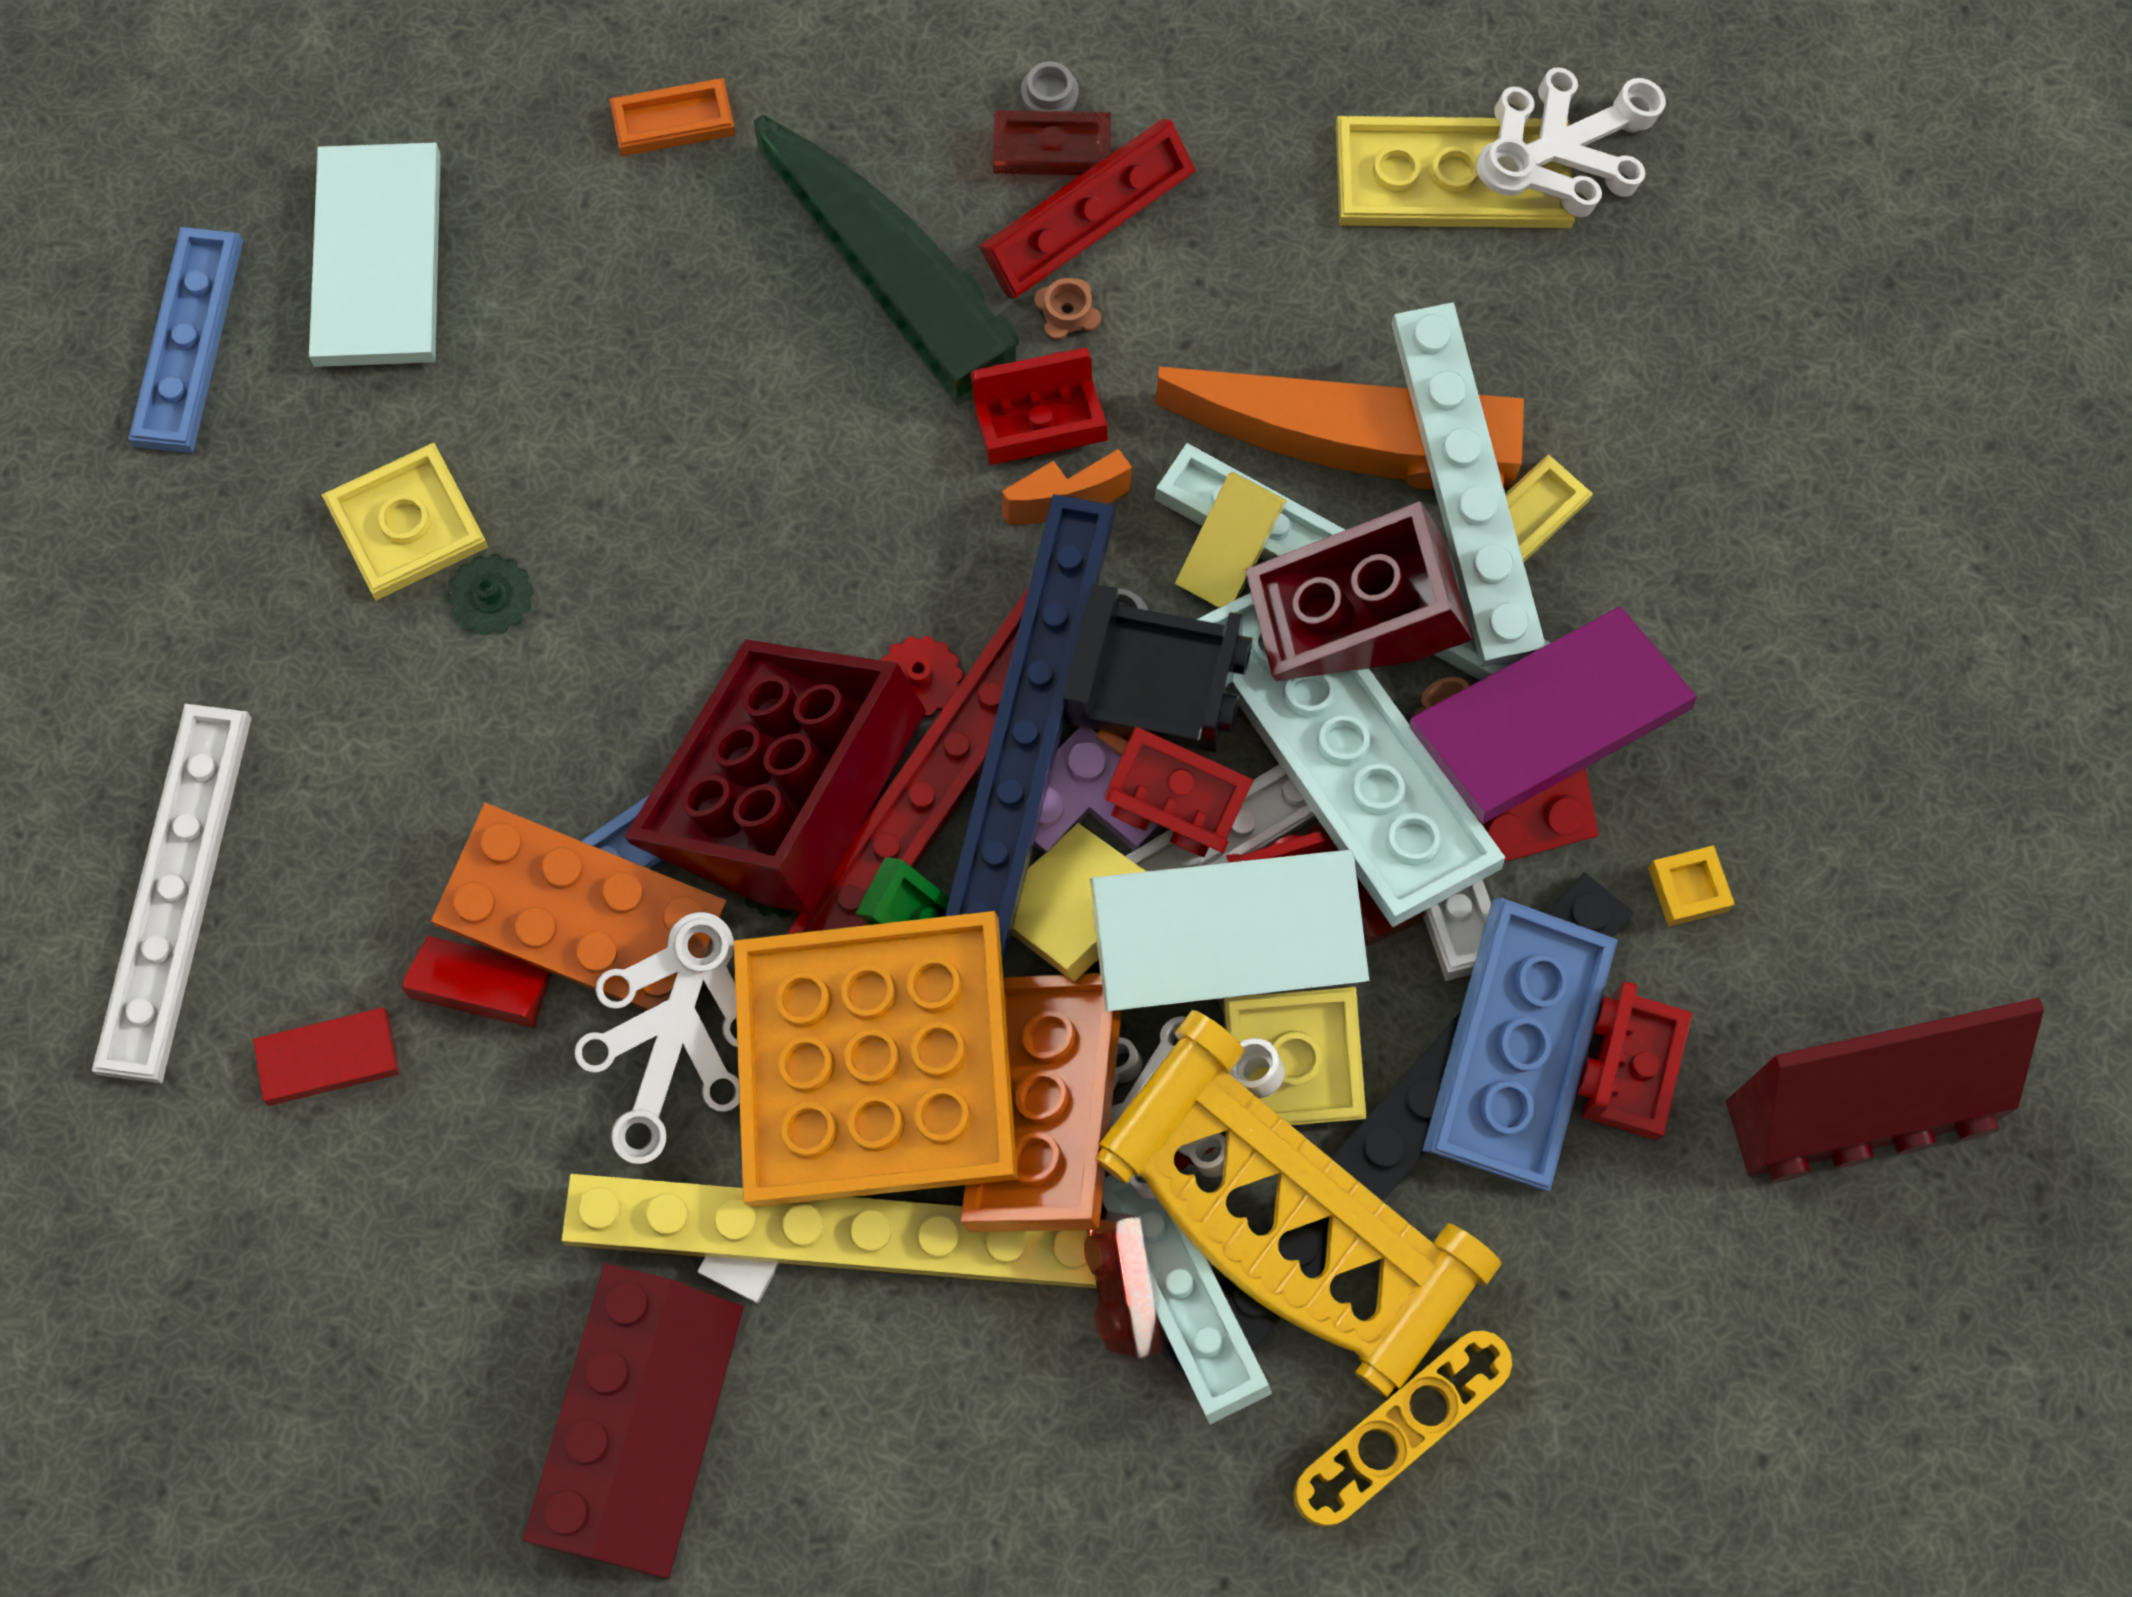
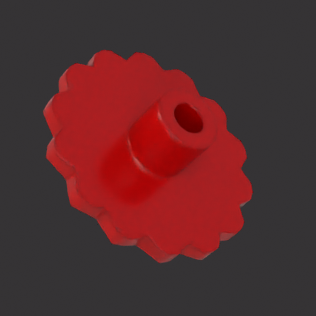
[880,636,963,718]

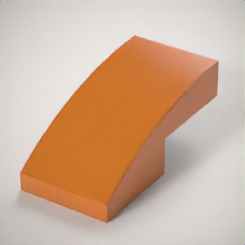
[1002,449,1132,525]

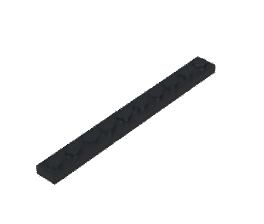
[1160,872,1634,1377]

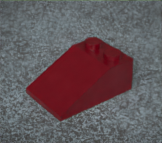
[1245,501,1473,681]

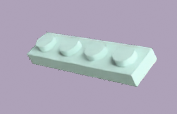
[1102,1175,1272,1424]

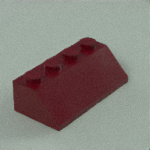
[523,1263,744,1579]

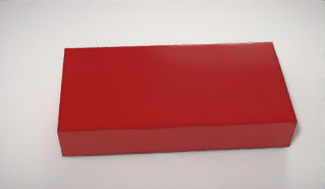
[253,1007,400,1106]

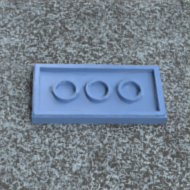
[1422,898,1618,1191]

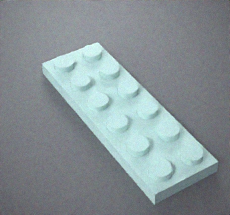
[1196,593,1505,927]

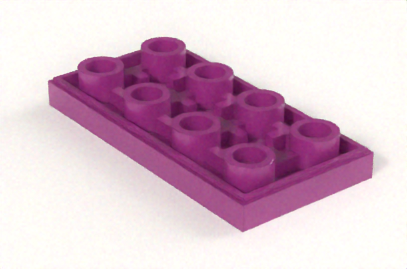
[1410,606,1697,824]

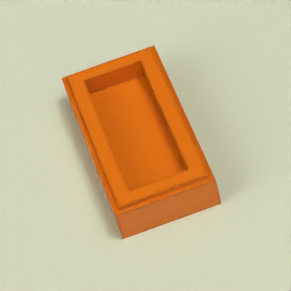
[609,78,736,156]

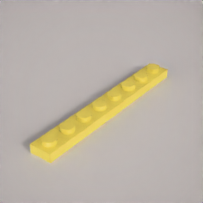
[562,1174,1108,1289]

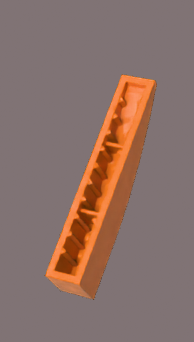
[1155,367,1524,489]

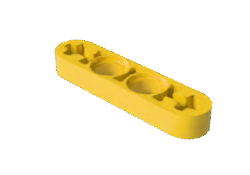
[1293,1330,1512,1527]

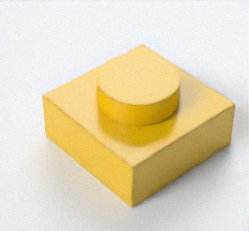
[1648,845,1735,927]

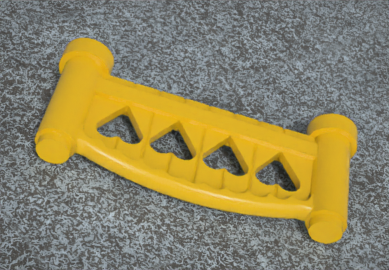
[1094,1010,1502,1398]

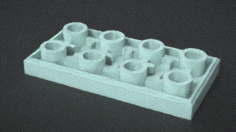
[309,143,441,367]
[1090,849,1369,1012]

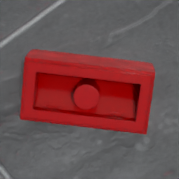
[401,936,552,1028]

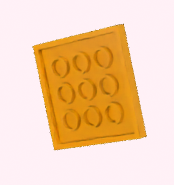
[734,911,1018,1207]

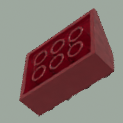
[624,639,926,914]
[1725,997,2044,1183]

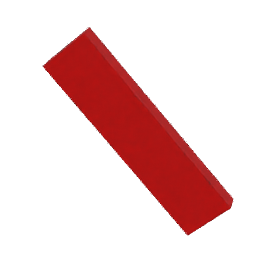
[979,119,1196,299]

